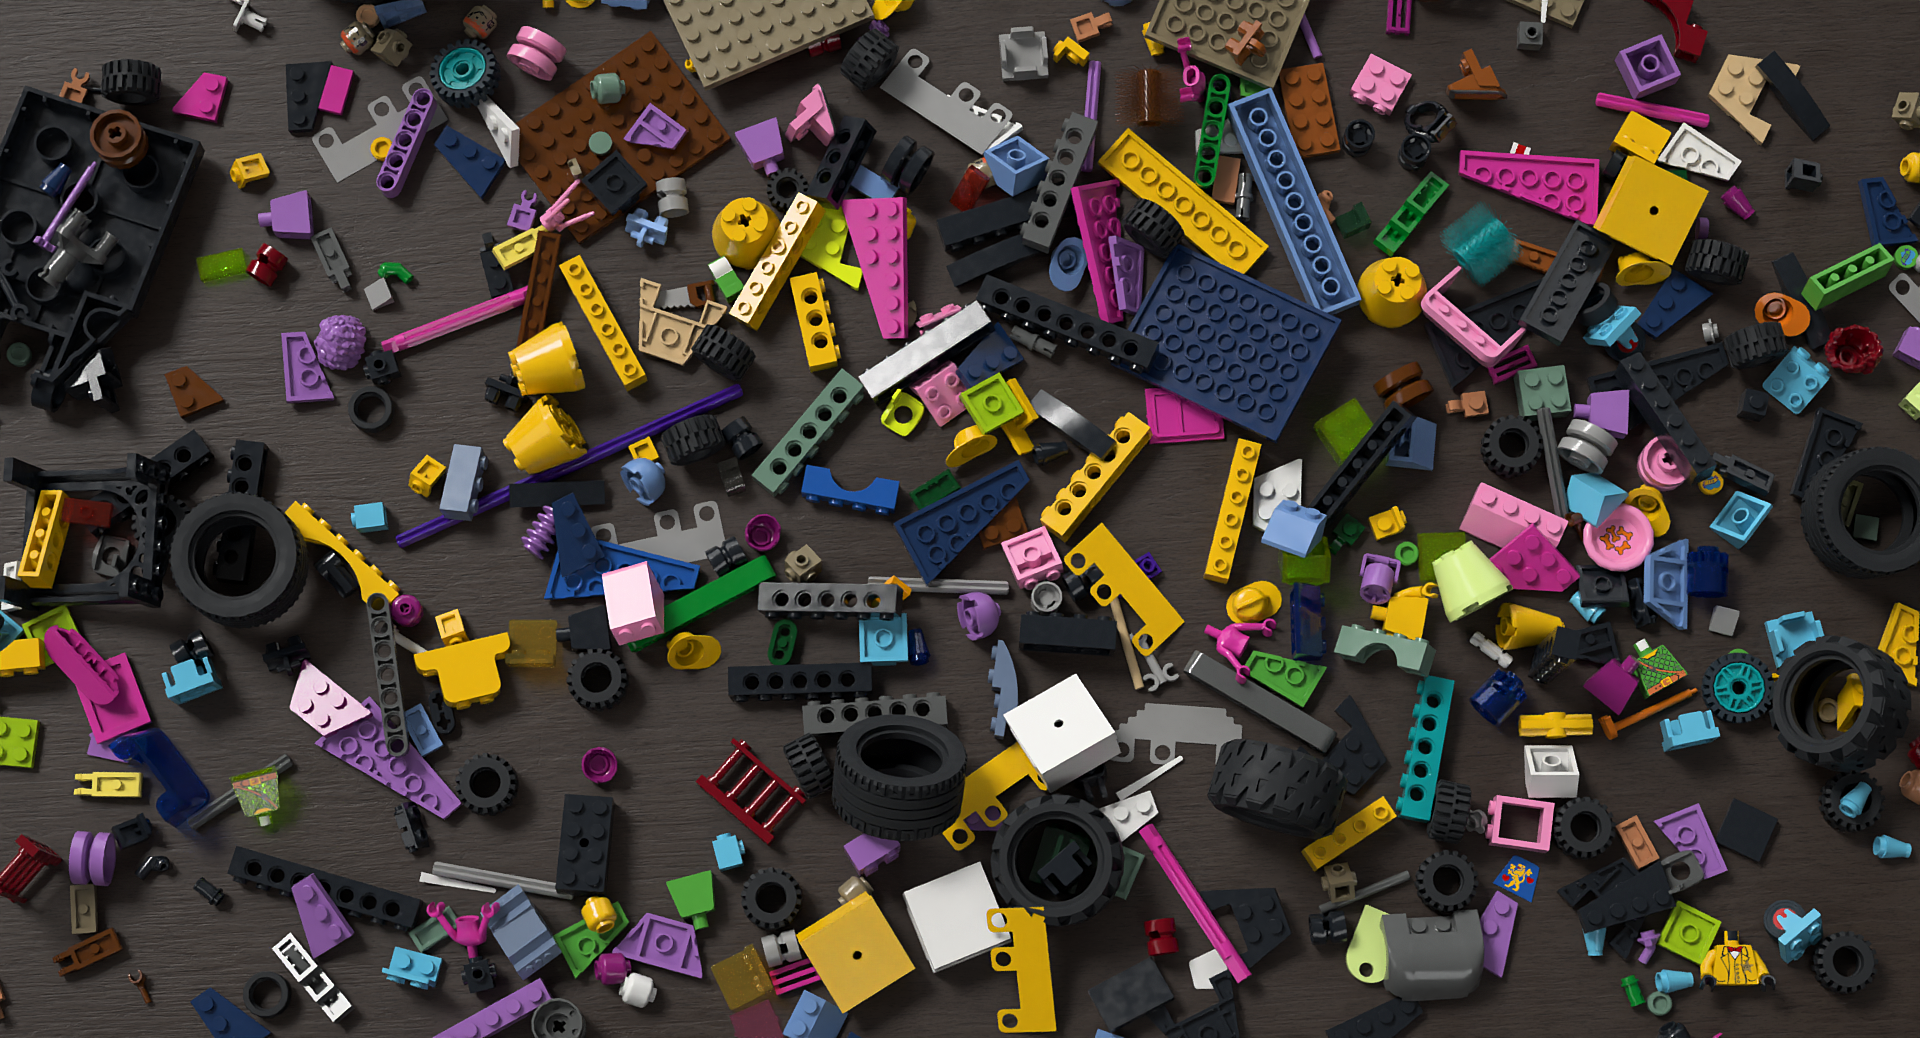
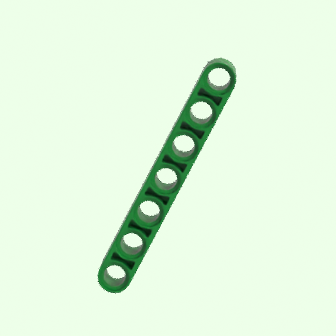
[627,555,777,653]

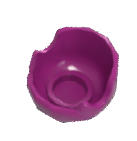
[745,514,781,552]
[582,747,618,783]

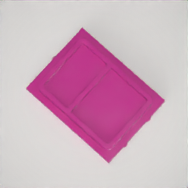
[1145,388,1225,444]
[75,652,152,744]

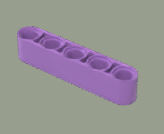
[376,88,437,198]

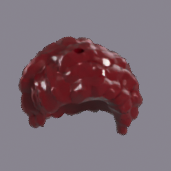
[1825,324,1884,375]

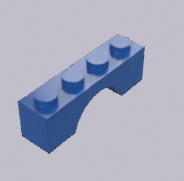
[801,465,900,515]

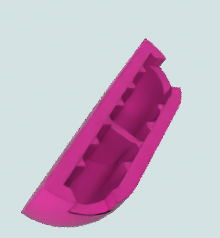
[44,625,119,705]

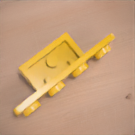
[1001,378,1039,456]

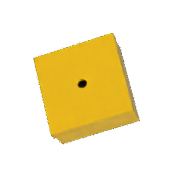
[1593,156,1709,265]
[796,891,915,1013]

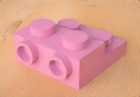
[1349,54,1412,116]
[1001,526,1064,590]

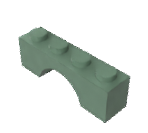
[1334,624,1436,677]

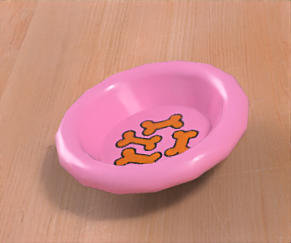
[1583,503,1654,571]

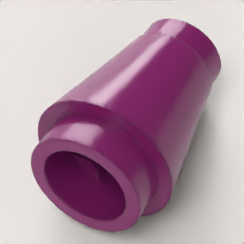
[1721,185,1755,220]

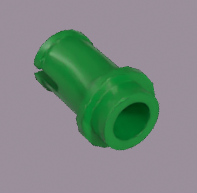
[1621,975,1646,1007]

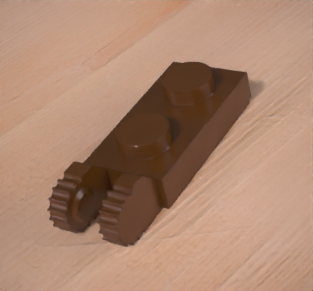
[52,927,124,977]

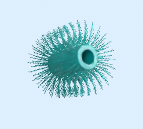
[1440,202,1523,287]

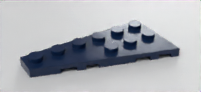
[893,460,1030,587]

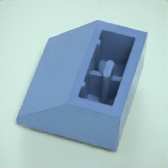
[1385,417,1437,471]

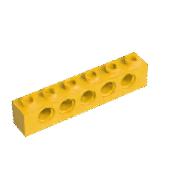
[729,193,826,331]
[559,255,648,392]
[1040,412,1153,542]
[1203,438,1262,584]

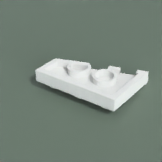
[1656,123,1742,181]

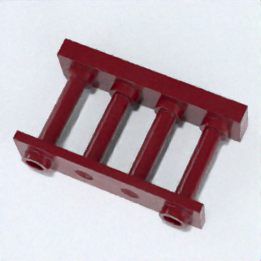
[695,738,807,846]
[0,834,63,904]

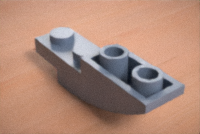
[988,640,1018,739]

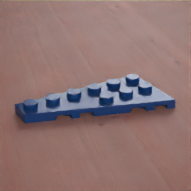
[544,539,701,600]

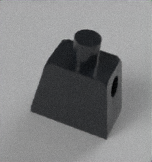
[556,605,612,653]

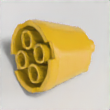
[712,197,780,269]
[1357,257,1427,328]
[508,321,585,396]
[503,394,587,474]

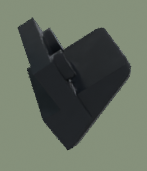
[63,347,123,414]

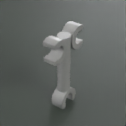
[1129,628,1179,693]

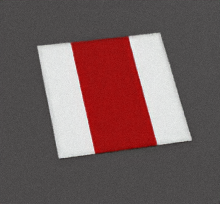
[1510,142,1531,155]

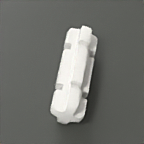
[1470,631,1513,668]

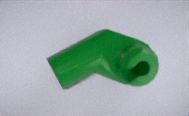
[378,262,414,284]

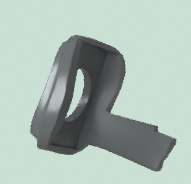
[92,535,131,577]
[1661,850,1704,894]

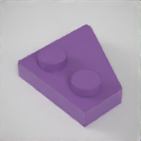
[624,103,688,150]

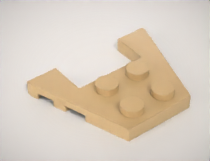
[1708,54,1800,145]
[639,278,728,366]

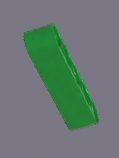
[1193,74,1230,189]

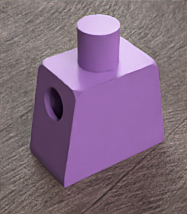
[735,117,784,177]
[258,190,314,239]
[1573,390,1629,439]

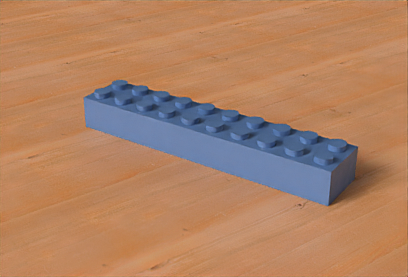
[1226,88,1362,315]

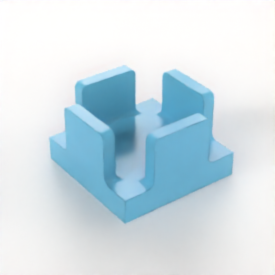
[1764,611,1824,669]
[859,613,908,666]
[162,657,223,705]
[1660,710,1720,752]

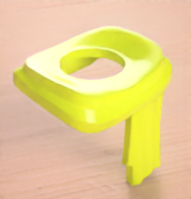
[881,389,925,436]

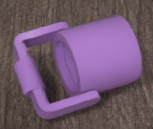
[1359,553,1401,605]

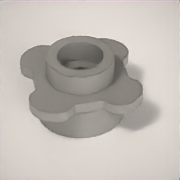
[1702,319,1719,344]
[1466,809,1488,834]

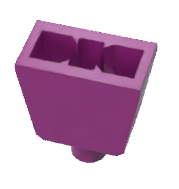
[1583,655,1641,715]

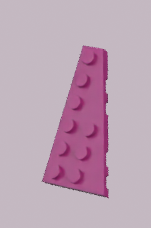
[1458,150,1599,228]
[1071,179,1123,323]
[841,197,908,339]

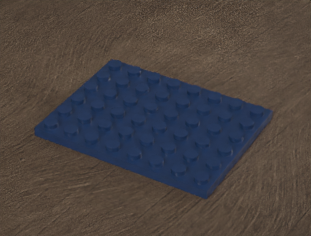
[1110,244,1342,444]

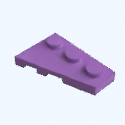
[1479,891,1518,978]

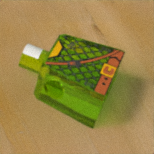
[230,765,280,826]

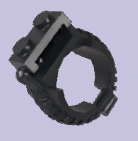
[1404,101,1458,143]

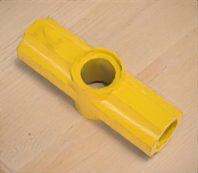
[1518,712,1593,739]

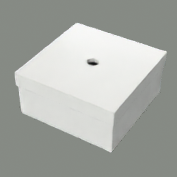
[1003,674,1121,793]
[902,862,1012,973]

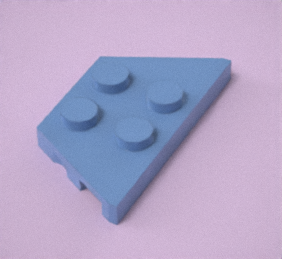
[1644,539,1689,630]

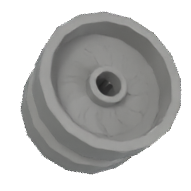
[1557,419,1618,474]

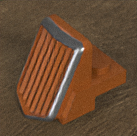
[1445,48,1508,100]

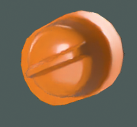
[1755,292,1810,336]

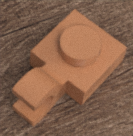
[1070,12,1112,43]
[1445,391,1489,418]

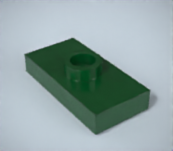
[909,468,961,510]

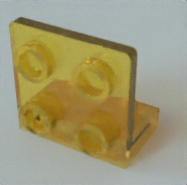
[505,620,557,667]
[711,944,774,1010]

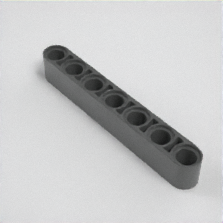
[367,593,410,758]
[1183,650,1337,755]

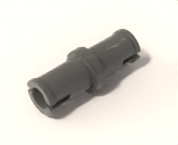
[1235,173,1254,222]
[1009,325,1058,358]

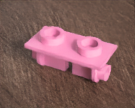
[915,304,962,336]

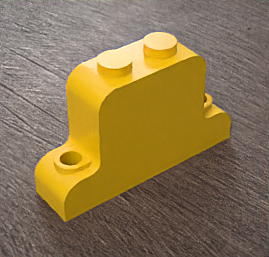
[414,632,510,710]

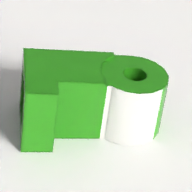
[707,256,744,304]

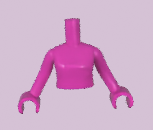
[1177,37,1206,103]
[1204,619,1277,684]
[426,902,500,959]

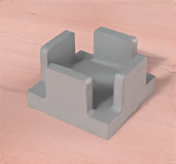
[999,26,1049,81]

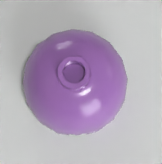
[957,592,1001,641]

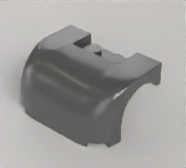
[1380,909,1484,1001]

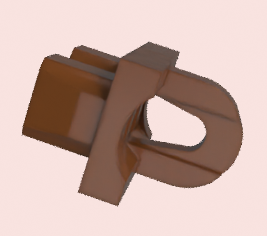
[1225,20,1267,66]

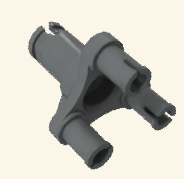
[38,208,119,289]

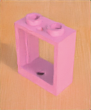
[1485,795,1554,853]

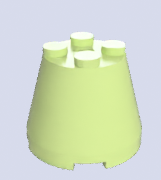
[1432,540,1513,623]

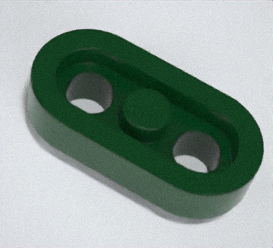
[767,619,797,665]

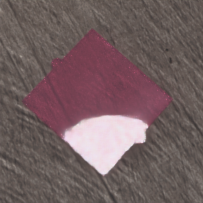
[729,999,784,1038]

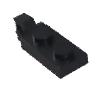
[480,232,514,299]
[1712,452,1775,497]

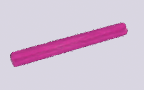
[1595,93,1710,128]

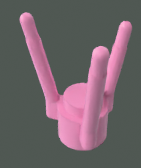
[540,178,595,232]

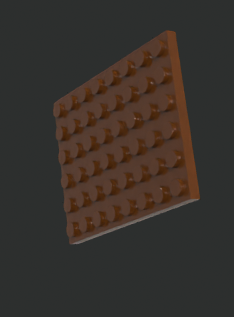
[515,31,731,245]

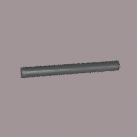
[1318,870,1411,914]

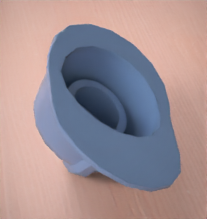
[1049,237,1088,291]

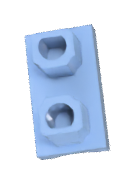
[625,208,668,248]

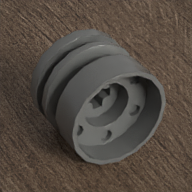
[531,998,587,1038]

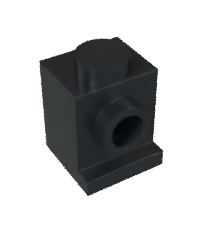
[1785,158,1823,192]

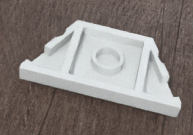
[1252,459,1302,531]

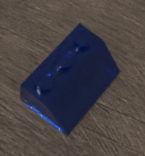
[1289,583,1326,661]

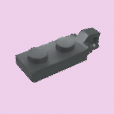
[310,227,352,293]

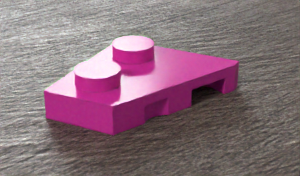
[172,72,228,123]

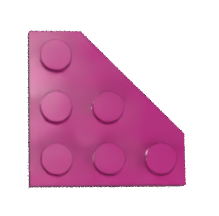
[1489,523,1580,592]

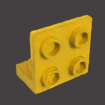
[1609,111,1671,164]

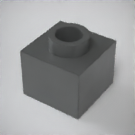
[1517,21,1543,50]

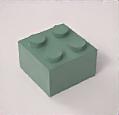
[1513,365,1572,421]

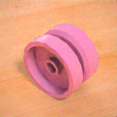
[507,26,567,81]
[1637,437,1686,491]

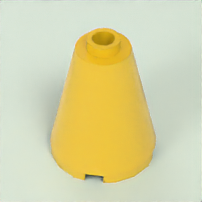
[1495,603,1565,650]

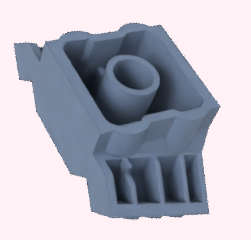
[480,884,562,980]

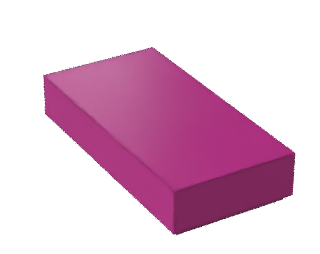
[318,65,355,116]

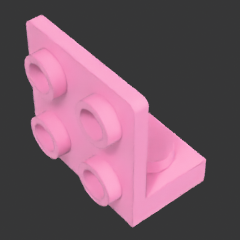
[909,360,967,427]

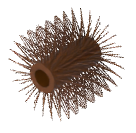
[1115,64,1184,132]

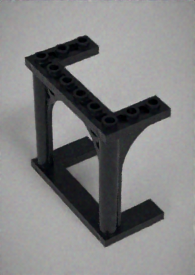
[0,453,171,611]

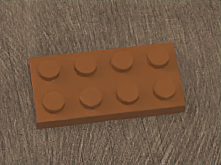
[1278,63,1340,158]

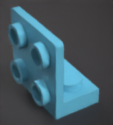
[382,947,443,990]

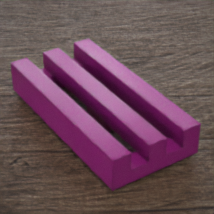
[1386,0,1412,36]

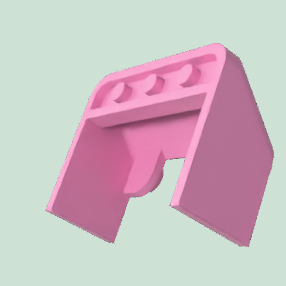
[1421,265,1527,367]

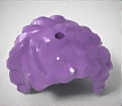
[314,315,366,370]

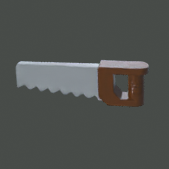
[654,280,716,310]

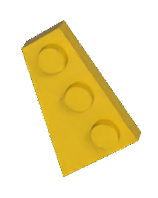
[1878,602,1920,687]

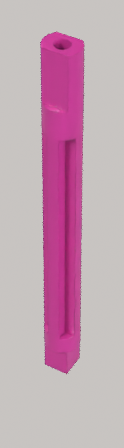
[381,286,528,352]
[1139,824,1252,984]

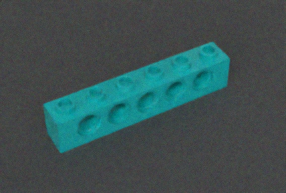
[1396,675,1455,823]

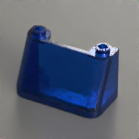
[108,728,210,828]

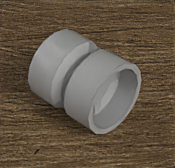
[656,177,689,218]
[1031,581,1062,616]
[761,929,802,968]

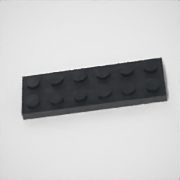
[1518,220,1618,346]

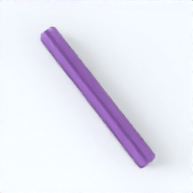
[1081,61,1101,172]

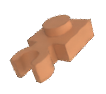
[59,68,90,104]

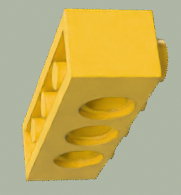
[790,272,841,372]
[17,490,75,589]
[1301,796,1397,872]

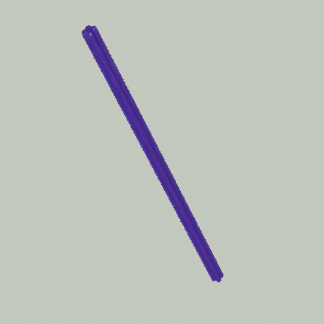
[396,384,743,548]

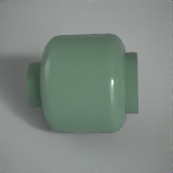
[590,73,626,104]

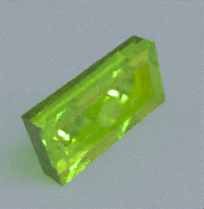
[196,248,247,282]

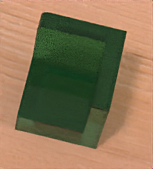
[1335,202,1372,239]

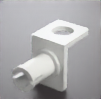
[232,0,268,32]

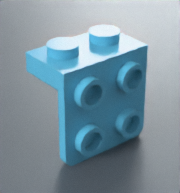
[1762,346,1831,414]

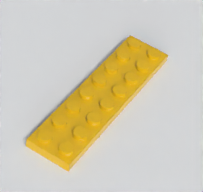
[1098,128,1269,275]

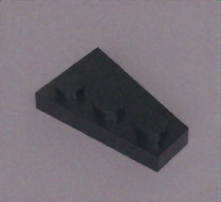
[285,61,333,133]

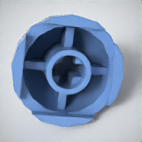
[620,458,665,506]

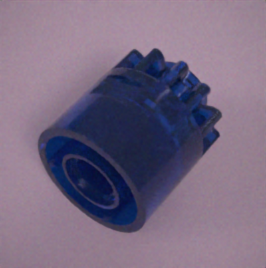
[1686,546,1729,598]
[1469,669,1527,727]

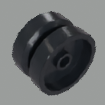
[880,135,935,196]

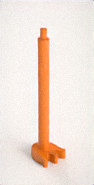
[1598,688,1698,740]

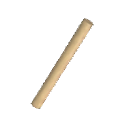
[1110,596,1144,690]

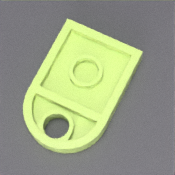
[1346,905,1388,983]

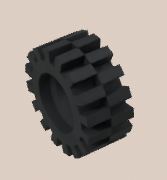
[767,168,809,213]

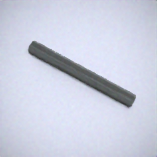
[1537,407,1569,519]
[187,754,293,830]

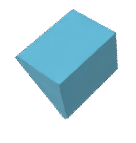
[1566,473,1629,528]
[1710,491,1773,550]

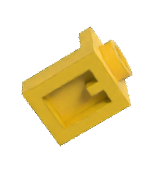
[1053,37,1089,67]
[230,153,270,189]
[408,455,446,497]
[1368,506,1407,541]
[435,609,469,647]

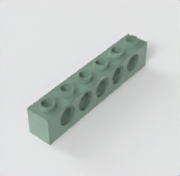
[752,369,865,497]

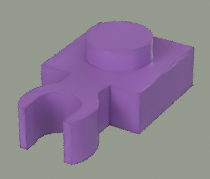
[507,190,538,232]

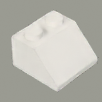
[1524,745,1579,798]

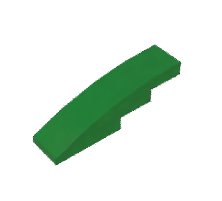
[1373,171,1449,257]

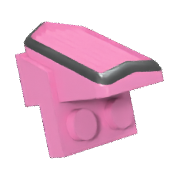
[785,83,836,146]

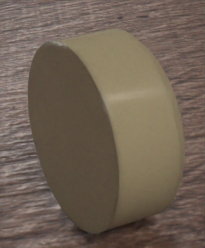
[1817,698,1838,723]

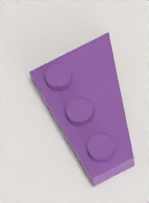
[1108,235,1144,315]
[281,332,334,403]
[1653,803,1727,879]
[291,873,354,959]

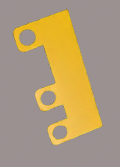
[1064,523,1185,656]
[942,742,1047,851]
[986,907,1057,1033]

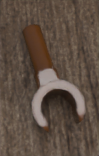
[1564,512,1583,541]
[128,970,152,1004]

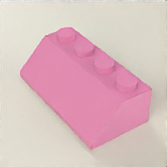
[1459,482,1568,549]

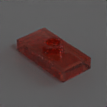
[949,165,990,212]
[61,498,114,528]

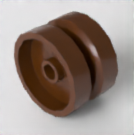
[90,109,149,169]
[1373,361,1434,410]

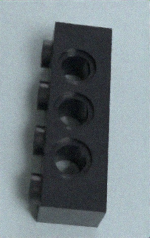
[805,115,877,210]

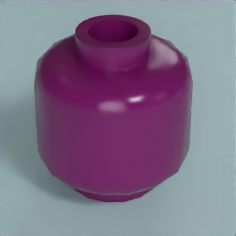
[391,595,423,627]
[594,953,631,985]

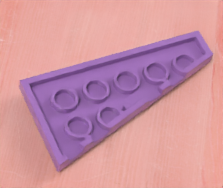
[315,696,463,820]

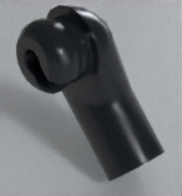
[134,856,170,881]

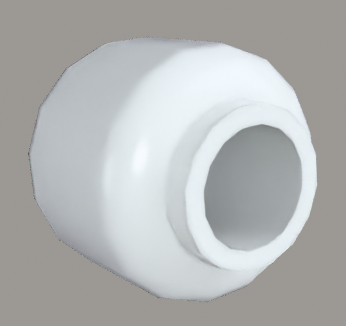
[619,973,657,1008]

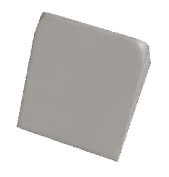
[364,278,394,311]
[1708,605,1740,637]

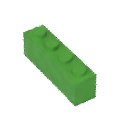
[1801,243,1895,311]

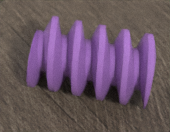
[521,505,556,560]

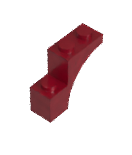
[1643,0,1708,63]

